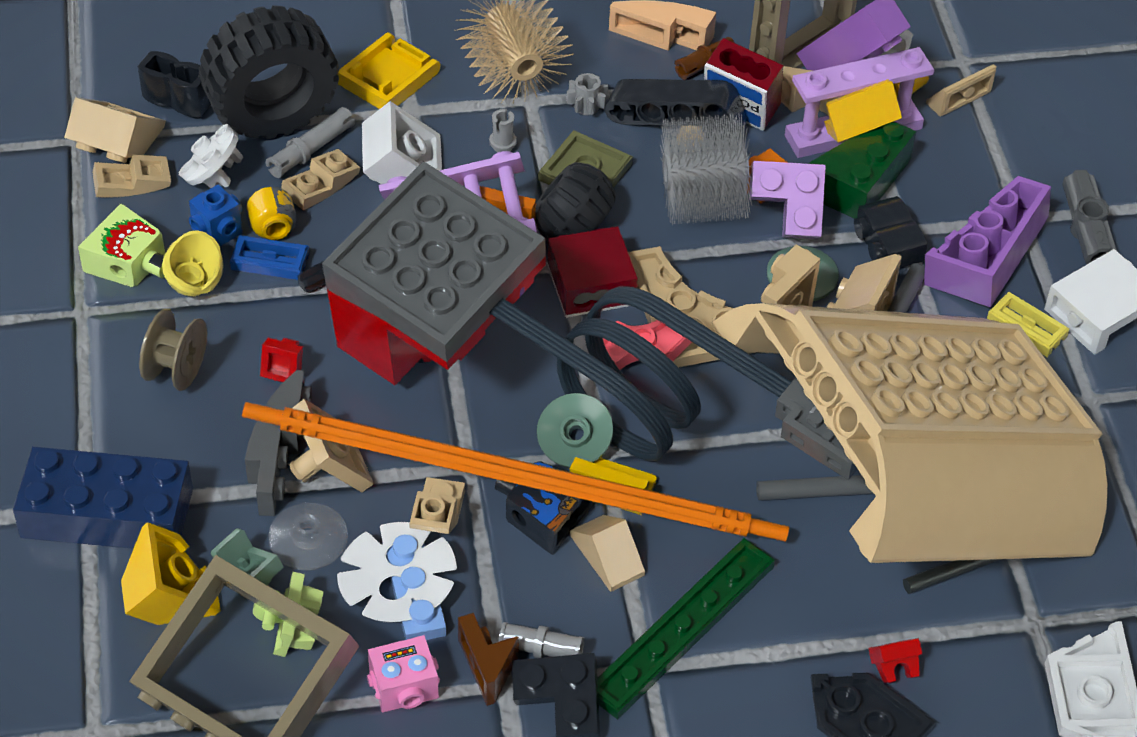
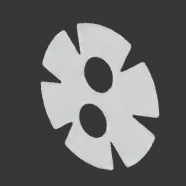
[337,522,457,622]

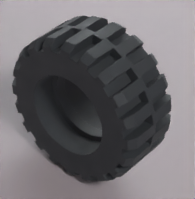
[199,5,339,139]

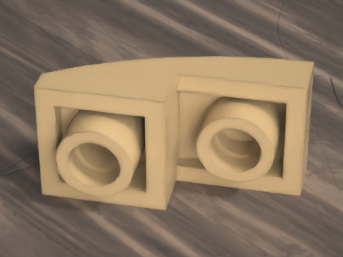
[281,149,360,210]

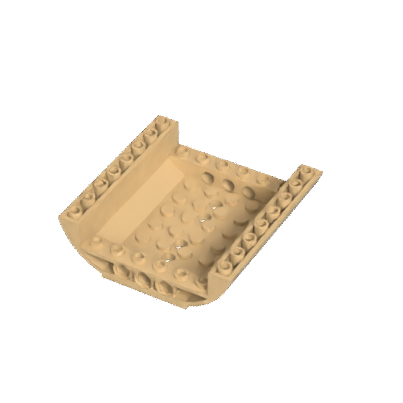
[713,303,1108,563]

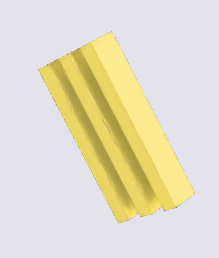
[987,292,1070,357]

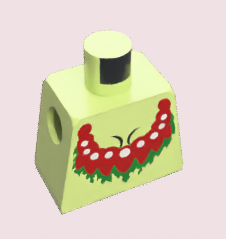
[78,204,165,287]

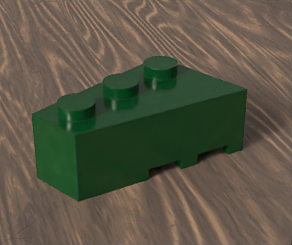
[807,121,916,219]

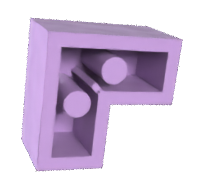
[749,161,826,239]

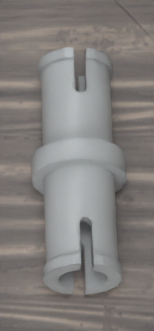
[498,622,584,658]

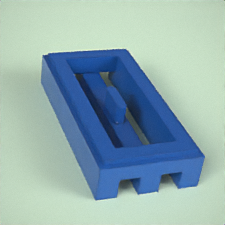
[230,235,310,280]

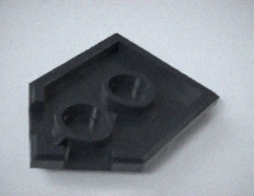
[810,673,935,737]

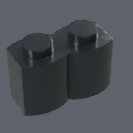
[137,51,211,117]
[854,196,927,268]

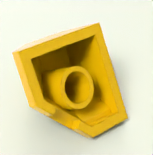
[121,522,221,625]

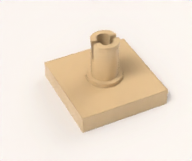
[289,399,374,492]

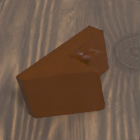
[458,613,519,706]

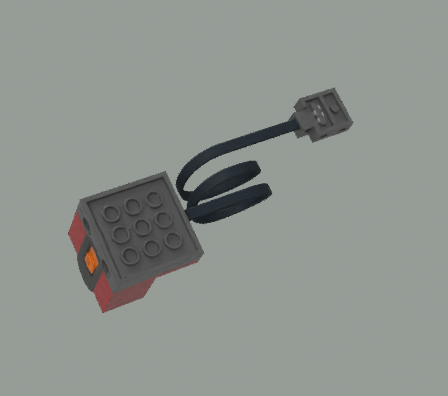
[322,161,857,480]

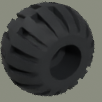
[535,162,616,241]

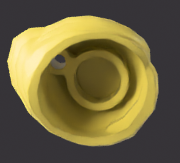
[162,230,223,297]

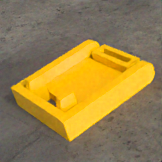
[338,32,441,109]

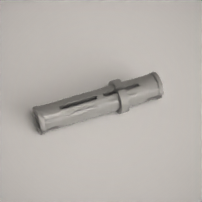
[266,107,355,178]

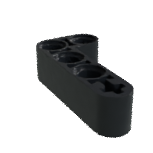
[605,79,746,150]

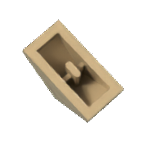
[570,515,645,592]

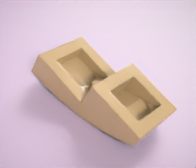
[92,154,171,197]

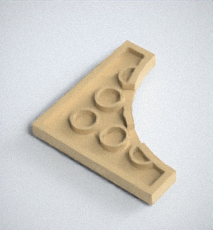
[628,246,756,367]

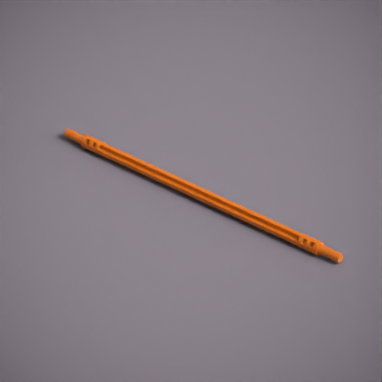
[242,402,789,542]

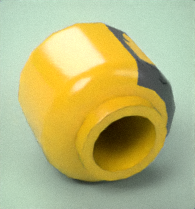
[247,187,297,240]

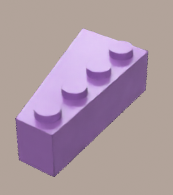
[797,0,911,71]
[924,176,1051,308]

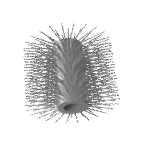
[660,113,753,225]

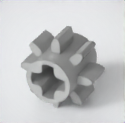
[566,73,608,116]

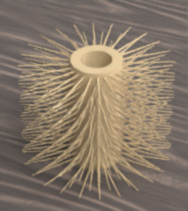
[454,0,574,103]

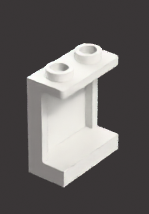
[1044,249,1137,355]

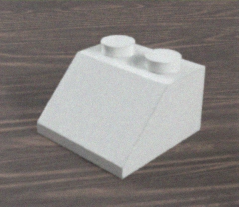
[362,101,442,184]

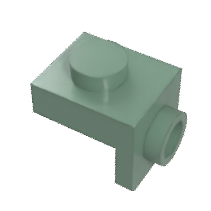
[211,528,284,585]

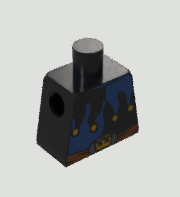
[495,461,593,555]

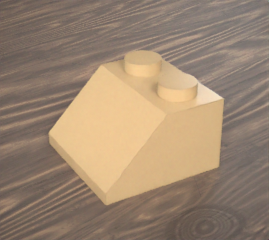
[64,97,166,163]
[827,254,902,311]

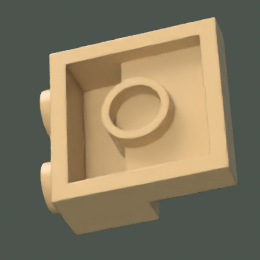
[761,244,820,306]

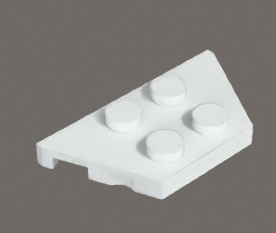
[1045,621,1137,737]

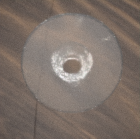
[268,503,348,570]

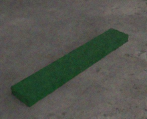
[598,538,775,720]

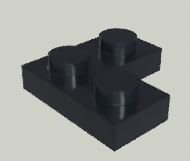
[512,653,600,737]

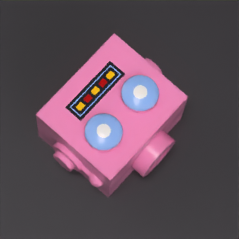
[367,635,440,713]

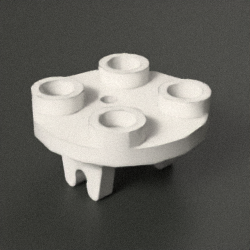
[179,124,243,188]

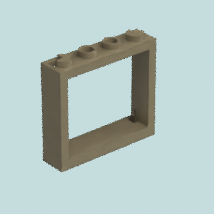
[749,0,857,69]
[129,555,359,737]

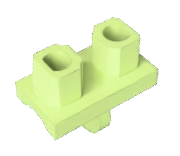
[253,572,323,657]

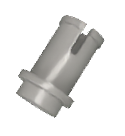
[489,109,517,153]

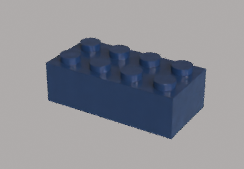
[13,447,193,549]

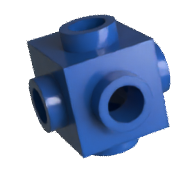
[189,184,243,247]

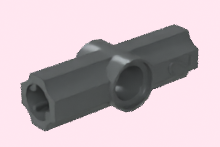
[1062,170,1117,264]

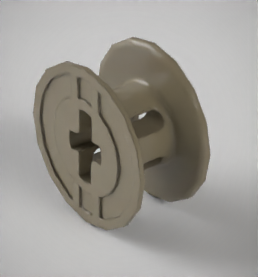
[139,309,208,391]

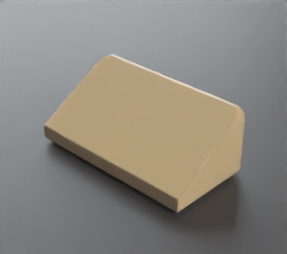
[926,64,997,117]

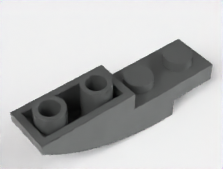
[245,370,312,516]

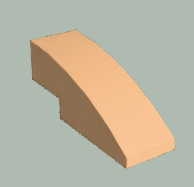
[609,0,716,51]

